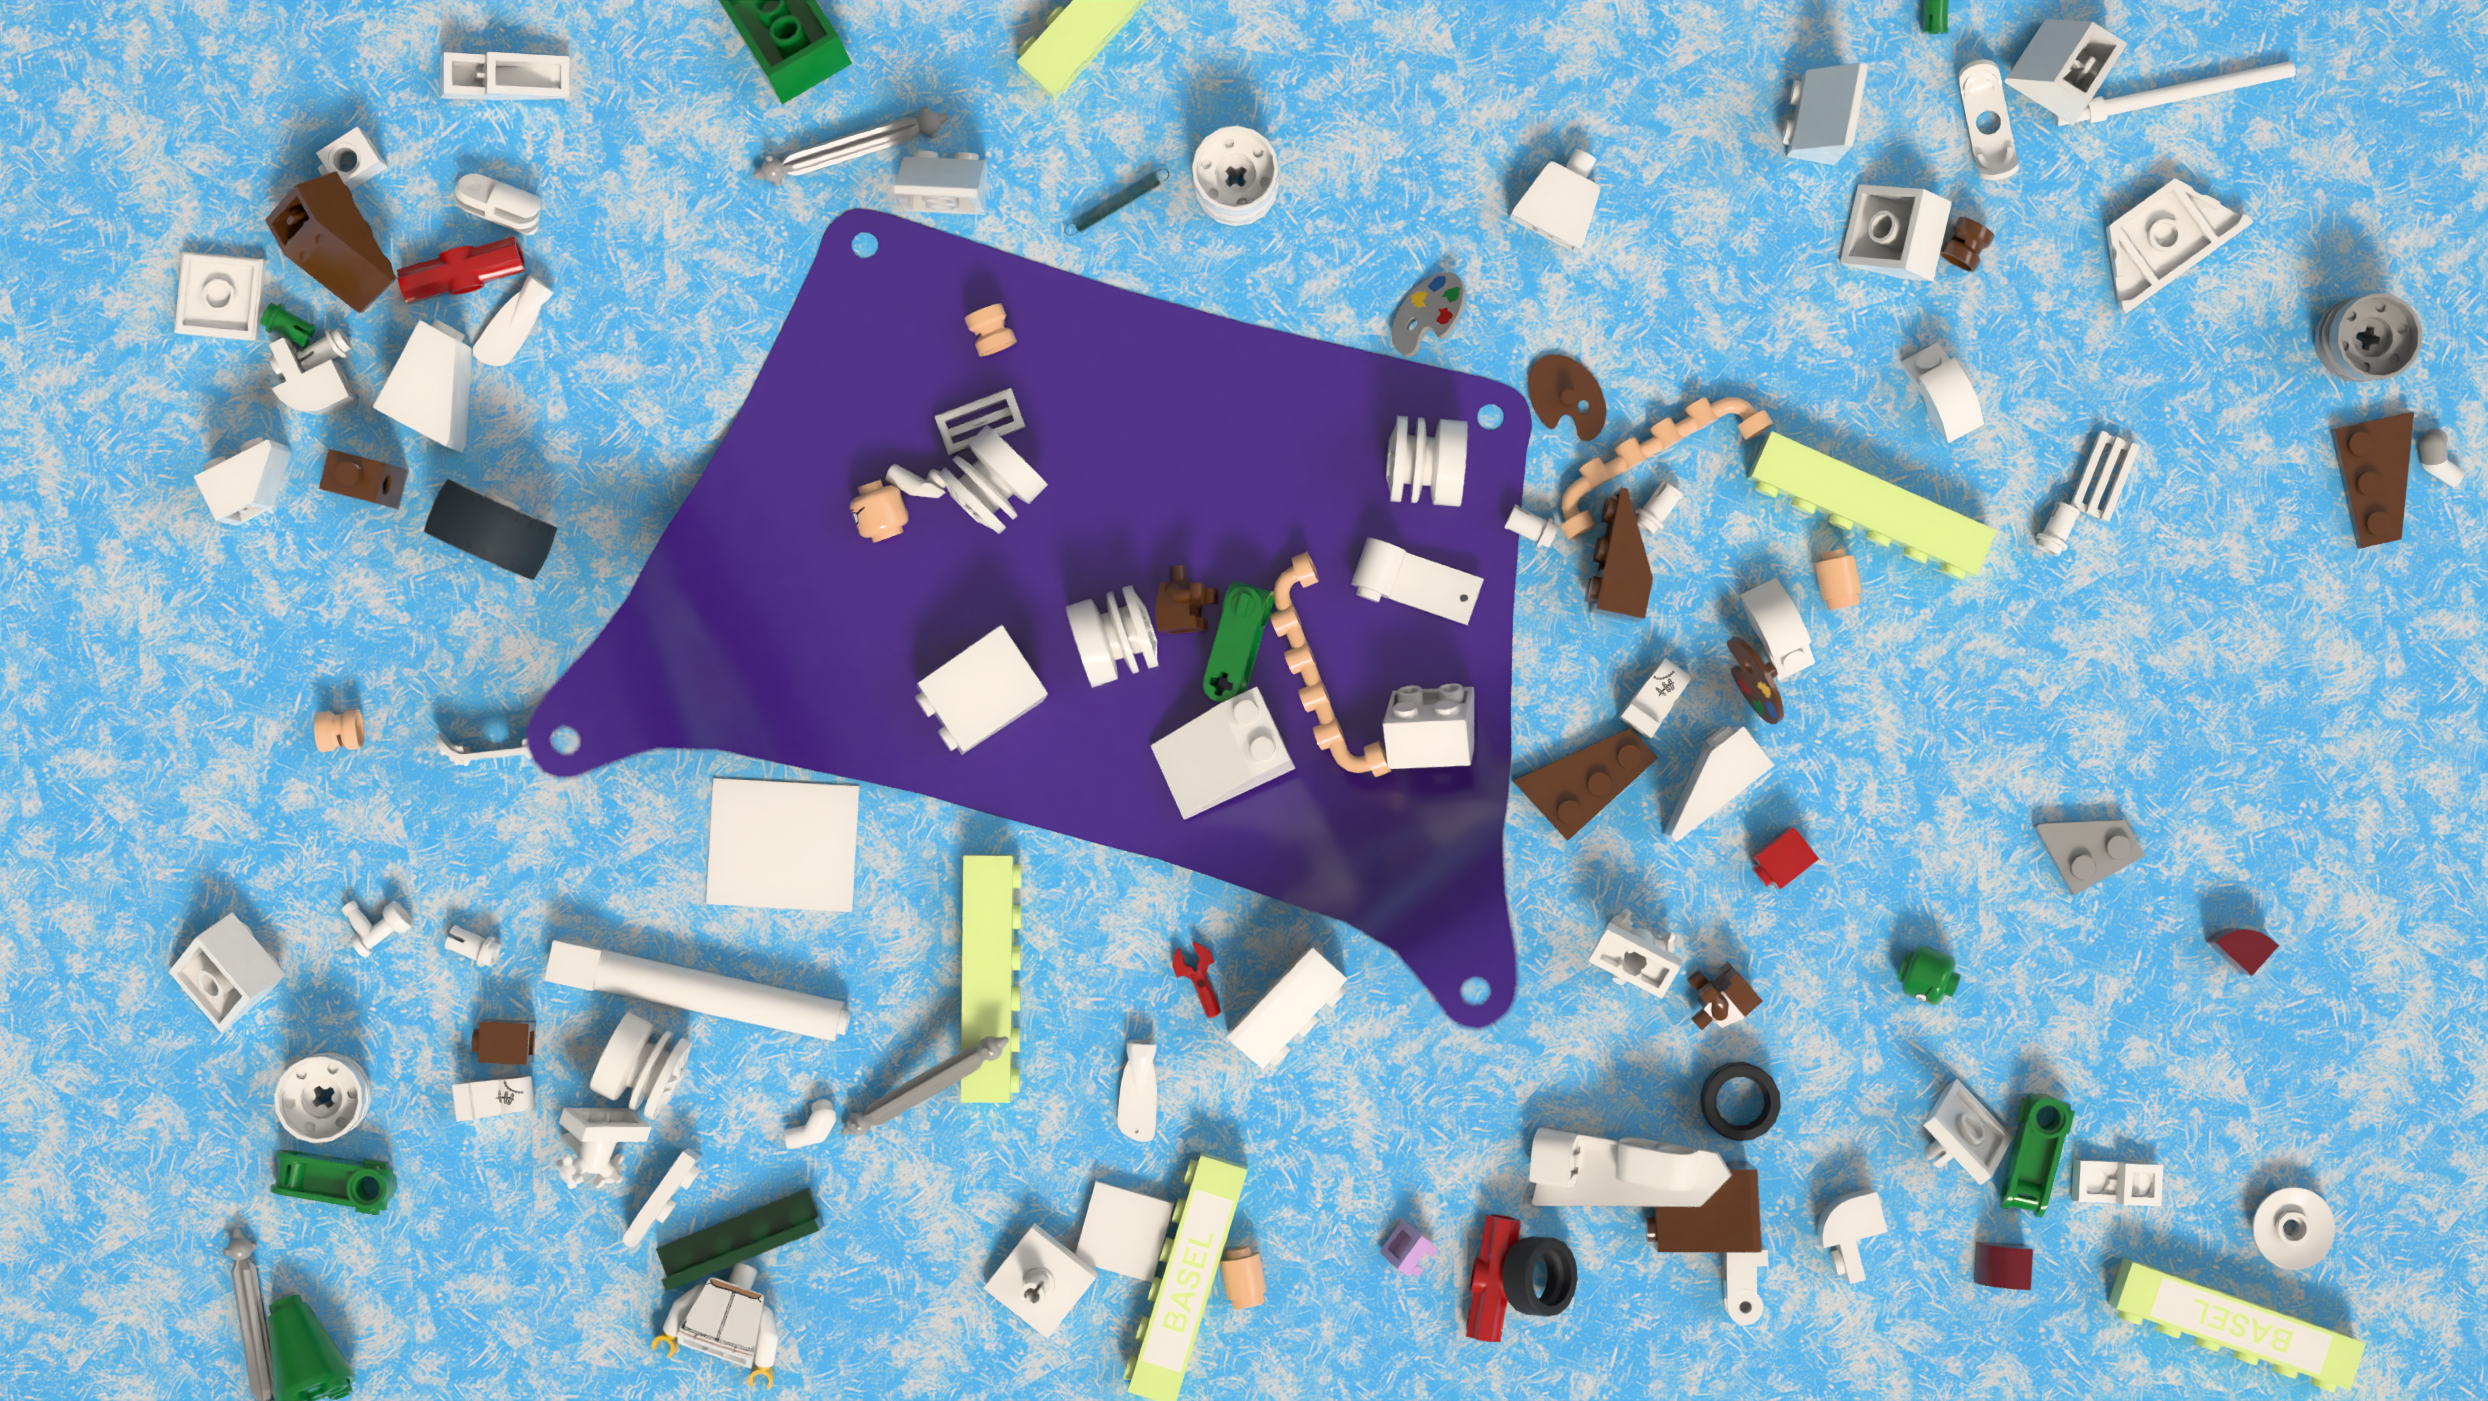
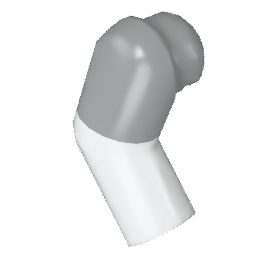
[2419,428,2465,488]

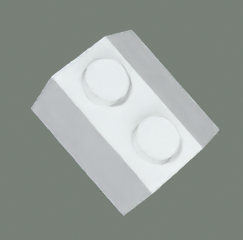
[1840,184,1952,281]
[169,912,285,1033]

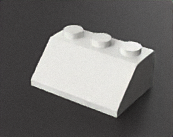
[1227,944,1348,1069]

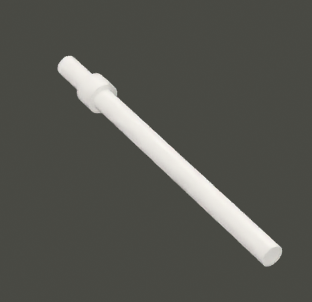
[2053,60,2296,126]

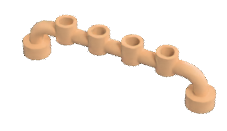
[1560,397,1774,541]
[1270,552,1391,777]

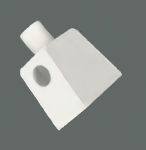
[1509,149,1601,254]

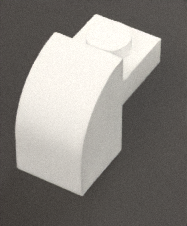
[269,337,358,415]
[1902,343,1984,443]
[1740,578,1815,681]
[1817,1188,1888,1284]

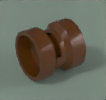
[1940,216,1995,272]

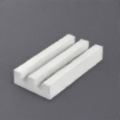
[934,388,1026,455]
[2070,431,2140,522]

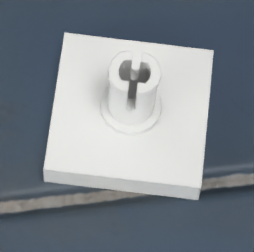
[1923,1079,2013,1185]
[983,1223,1099,1339]

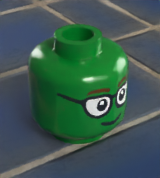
[1897,945,1961,1005]

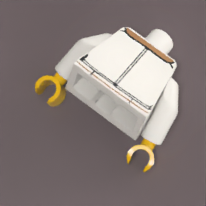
[651,1263,779,1390]

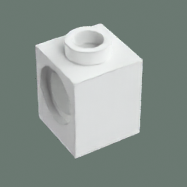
[316,126,388,191]

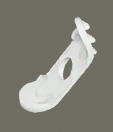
[1959,59,2019,180]
[433,732,555,766]

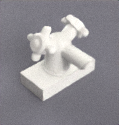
[1589,909,1682,999]
[556,1108,651,1189]

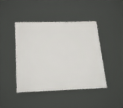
[706,778,859,912]

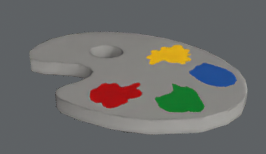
[1391,272,1466,357]

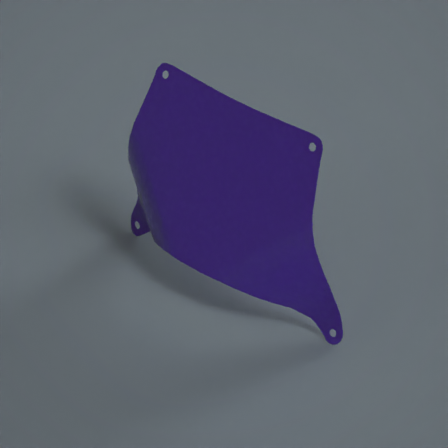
[526,209,1532,1030]

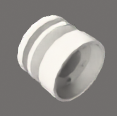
[1192,126,1279,226]
[1386,416,1467,507]
[938,425,1048,534]
[1066,585,1158,687]
[590,1012,692,1120]
[274,1052,372,1143]

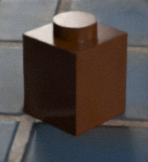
[472,1019,536,1065]

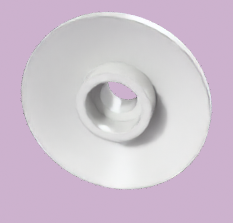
[2252,1187,2335,1270]

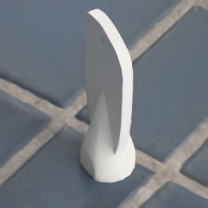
[472,274,554,366]
[1117,1039,1157,1142]

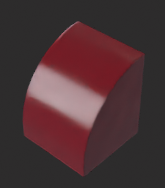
[2206,928,2279,976]
[1974,1242,2033,1290]

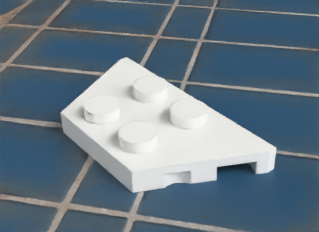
[2106,178,2253,315]

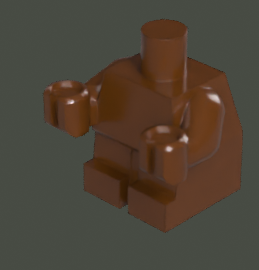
[1155,565,1218,635]
[1688,961,1763,1030]

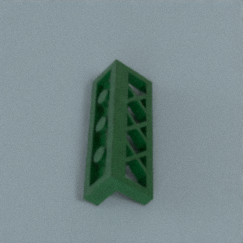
[656,1187,824,1291]

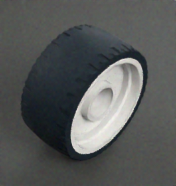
[424,479,557,580]

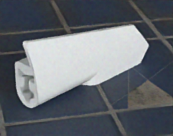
[1529,1127,1732,1207]

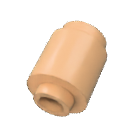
[1814,549,1862,610]
[1220,1246,1267,1309]

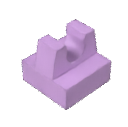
[1379,1220,1438,1277]

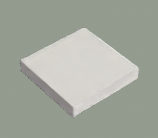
[174,252,267,342]
[1075,1180,1175,1283]

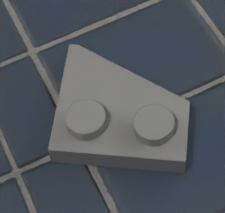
[2033,820,2146,895]

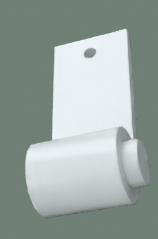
[1351,538,1484,626]

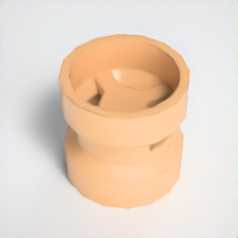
[964,303,1017,357]
[314,709,365,752]

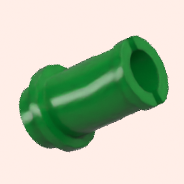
[1922,0,1949,34]
[260,303,317,348]

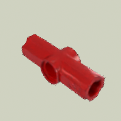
[397,236,526,305]
[1465,1214,1521,1342]

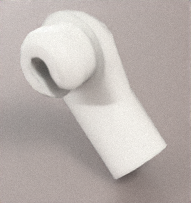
[784,1099,836,1149]

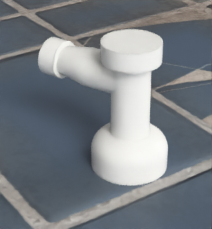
[341,900,414,958]

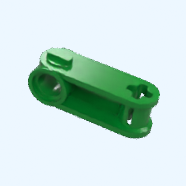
[1203,580,1274,702]
[2000,1093,2075,1218]
[270,1150,397,1215]

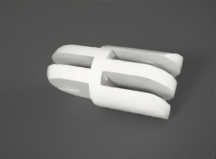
[454,174,541,235]

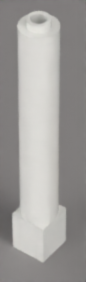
[544,939,851,1042]

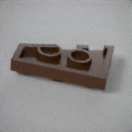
[2330,412,2414,549]
[1512,728,1658,841]

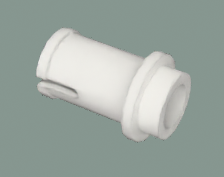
[296,328,352,371]
[1635,481,1683,535]
[2036,501,2080,556]
[1504,504,1559,548]
[445,925,501,967]

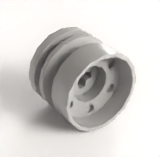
[2315,293,2422,382]

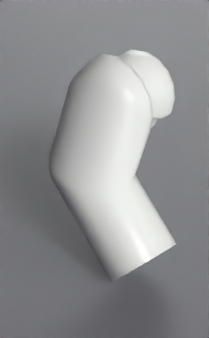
[886,464,946,498]

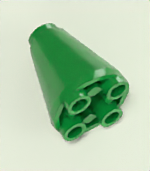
[268,1295,356,1401]

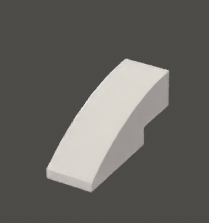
[440,52,570,100]

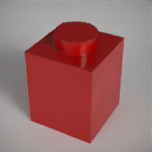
[1750,826,1819,889]

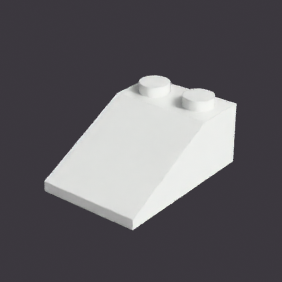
[1782,63,1868,165]
[894,151,988,215]
[1151,687,1295,820]
[1663,725,1774,842]

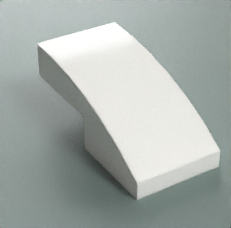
[2071,1159,2163,1206]

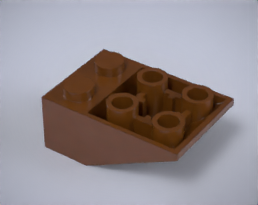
[265,171,397,314]
[1584,487,1653,622]

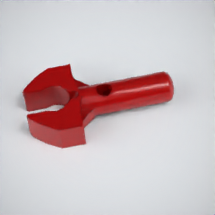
[1172,942,1221,1018]

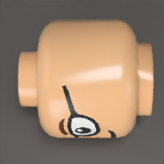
[849,480,909,543]

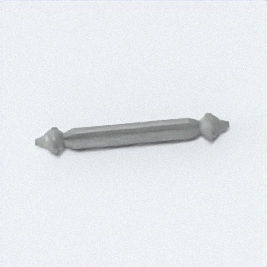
[753,106,949,186]
[841,1036,1009,1136]
[223,1228,274,1401]

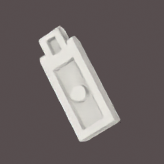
[623,1147,702,1247]

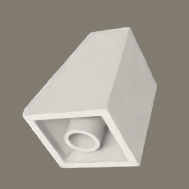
[373,319,472,453]
[915,625,1048,755]

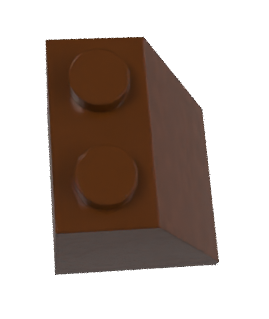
[1645,1161,1762,1253]

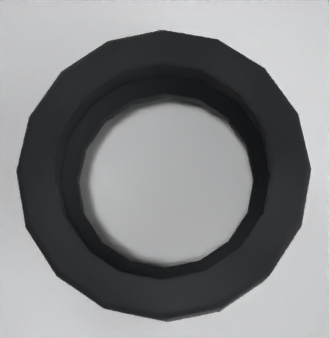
[1700,1062,1781,1141]
[1502,1236,1578,1317]

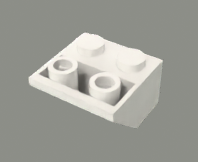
[2004,19,2127,125]
[194,437,291,526]
[1383,683,1474,769]

